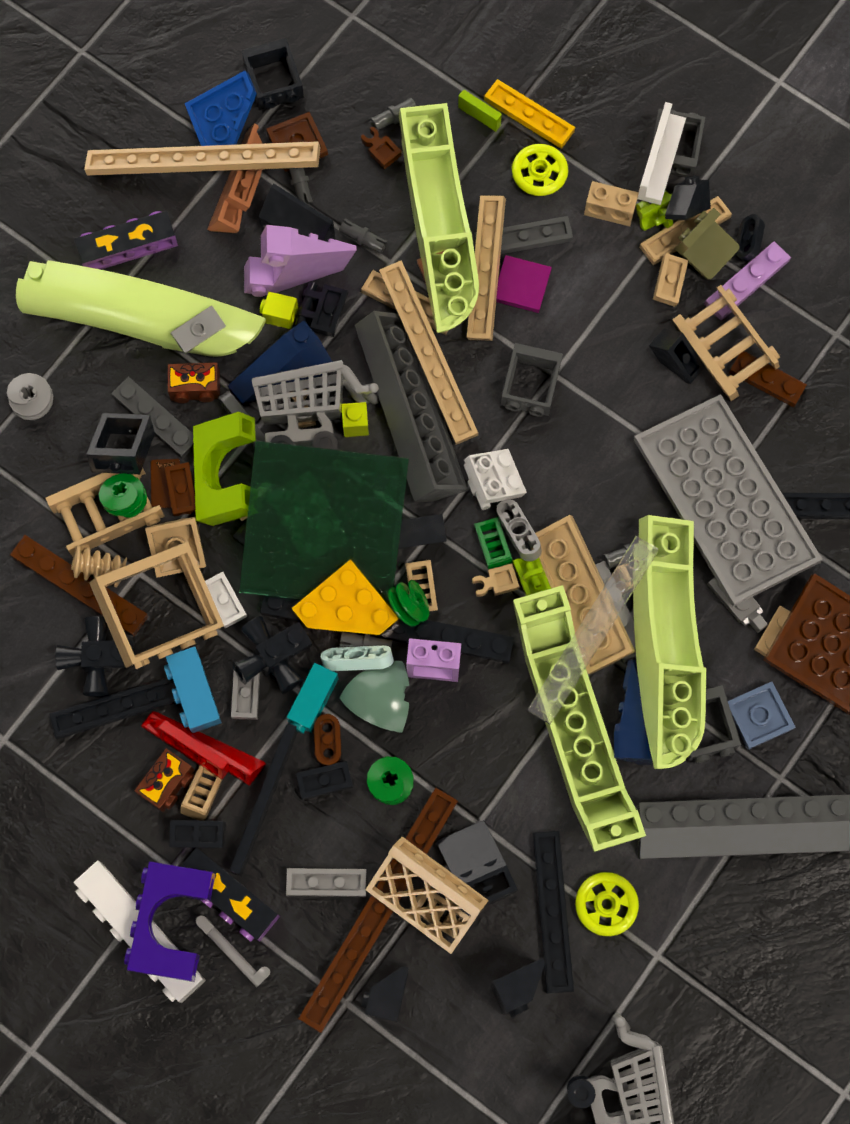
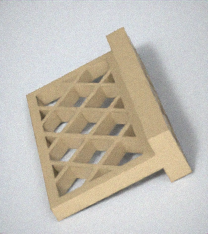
[365,837,489,954]

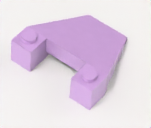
[244,225,356,297]

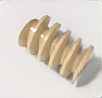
[71,546,127,588]

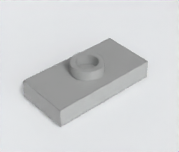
[171,305,226,354]

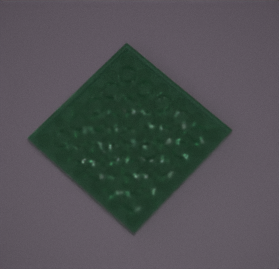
[239,440,409,607]

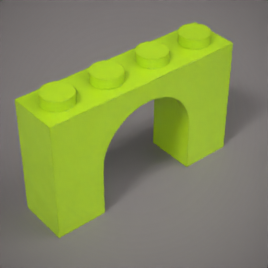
[193,412,259,526]

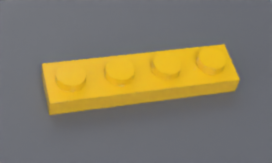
[484,79,575,149]

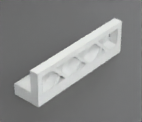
[637,102,686,205]

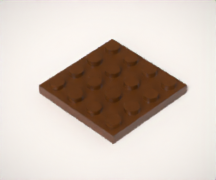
[763,573,850,715]

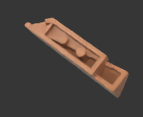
[207,123,266,233]

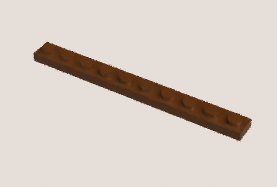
[298,788,458,1033]

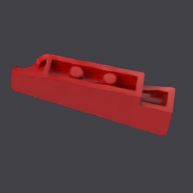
[141,711,265,786]

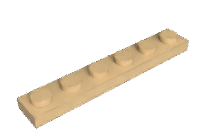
[467,196,506,341]

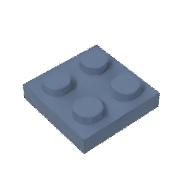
[728,681,796,750]

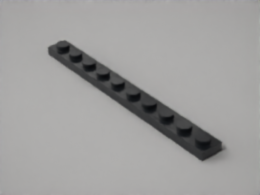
[260,588,514,663]

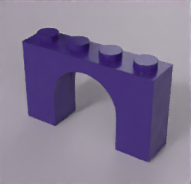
[124,861,216,982]

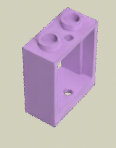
[407,639,461,682]

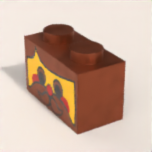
[168,363,220,403]
[135,748,194,812]

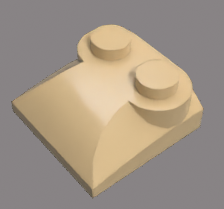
[145,517,206,578]

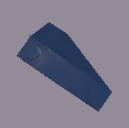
[228,321,333,405]
[614,659,653,765]

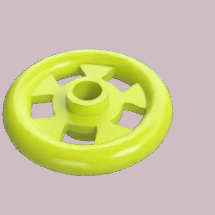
[512,144,568,196]
[575,872,639,936]

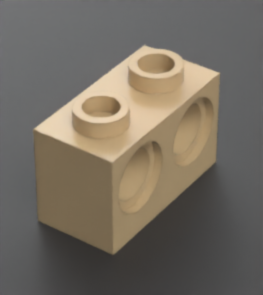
[584,181,639,226]

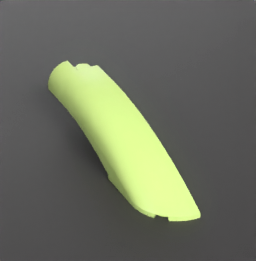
[399,103,479,333]
[16,260,266,357]
[633,515,706,769]

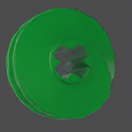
[99,473,147,518]
[388,580,430,626]
[367,757,414,805]

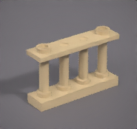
[672,285,780,401]
[46,468,165,557]

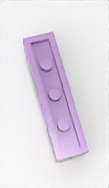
[704,241,791,320]

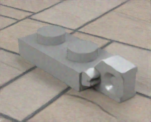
[707,577,768,633]

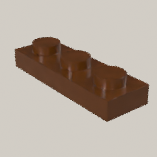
[729,351,807,408]

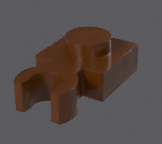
[361,127,402,169]

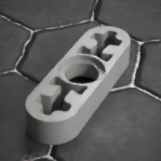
[496,499,542,561]

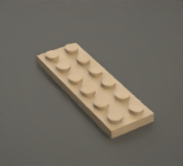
[527,515,635,674]

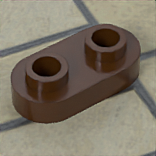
[314,714,342,766]

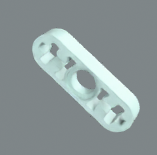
[320,645,394,671]

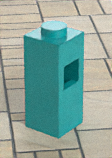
[287,663,339,734]

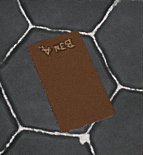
[151,459,180,508]

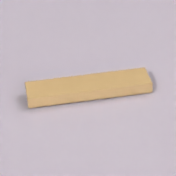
[639,196,732,265]
[361,270,449,335]

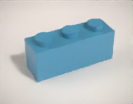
[164,647,222,733]

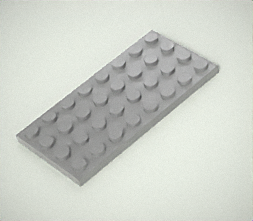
[634,394,822,607]

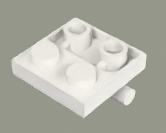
[464,449,527,510]

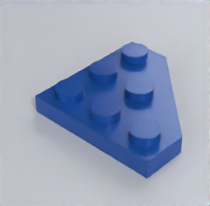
[185,71,257,146]

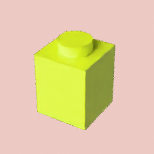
[260,292,298,329]
[341,402,369,437]

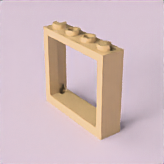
[89,542,224,669]

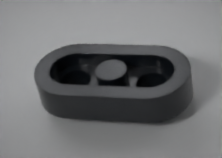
[736,214,765,262]

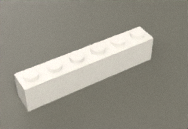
[74,860,206,1003]

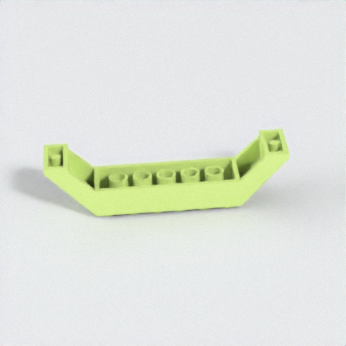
[513,585,646,852]

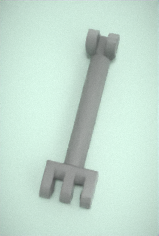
[196,916,270,987]

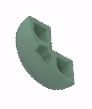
[340,661,409,733]

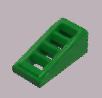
[474,517,513,570]

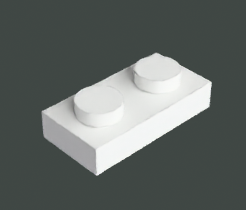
[205,572,247,628]

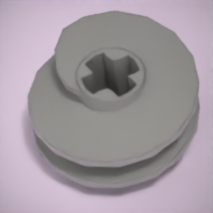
[7,373,54,420]

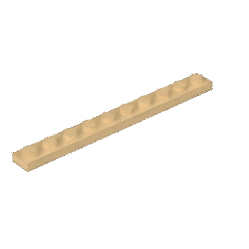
[84,142,320,175]

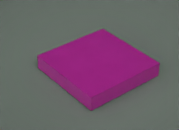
[496,255,552,313]

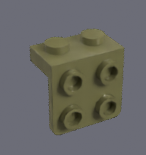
[674,208,739,280]

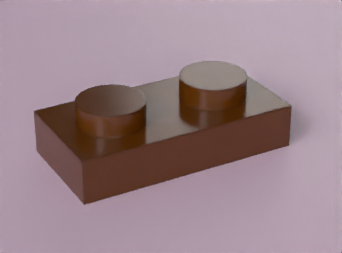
[164,462,196,517]

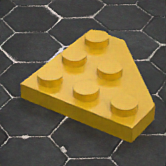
[292,559,400,635]

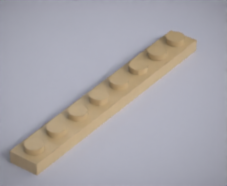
[379,261,478,445]

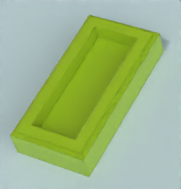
[458,90,502,132]

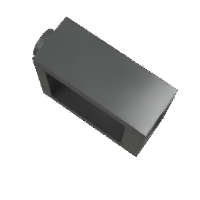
[650,109,705,177]
[501,343,563,417]
[686,685,741,764]

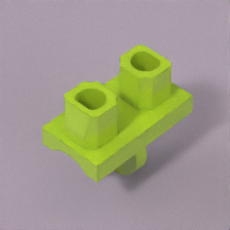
[636,190,673,231]
[513,558,551,596]

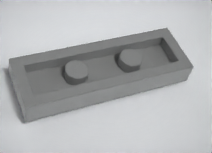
[286,868,367,897]

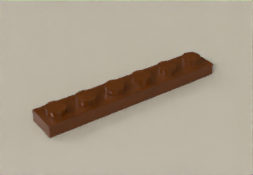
[10,535,149,637]

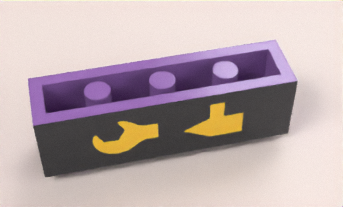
[74,211,178,270]
[181,848,280,942]

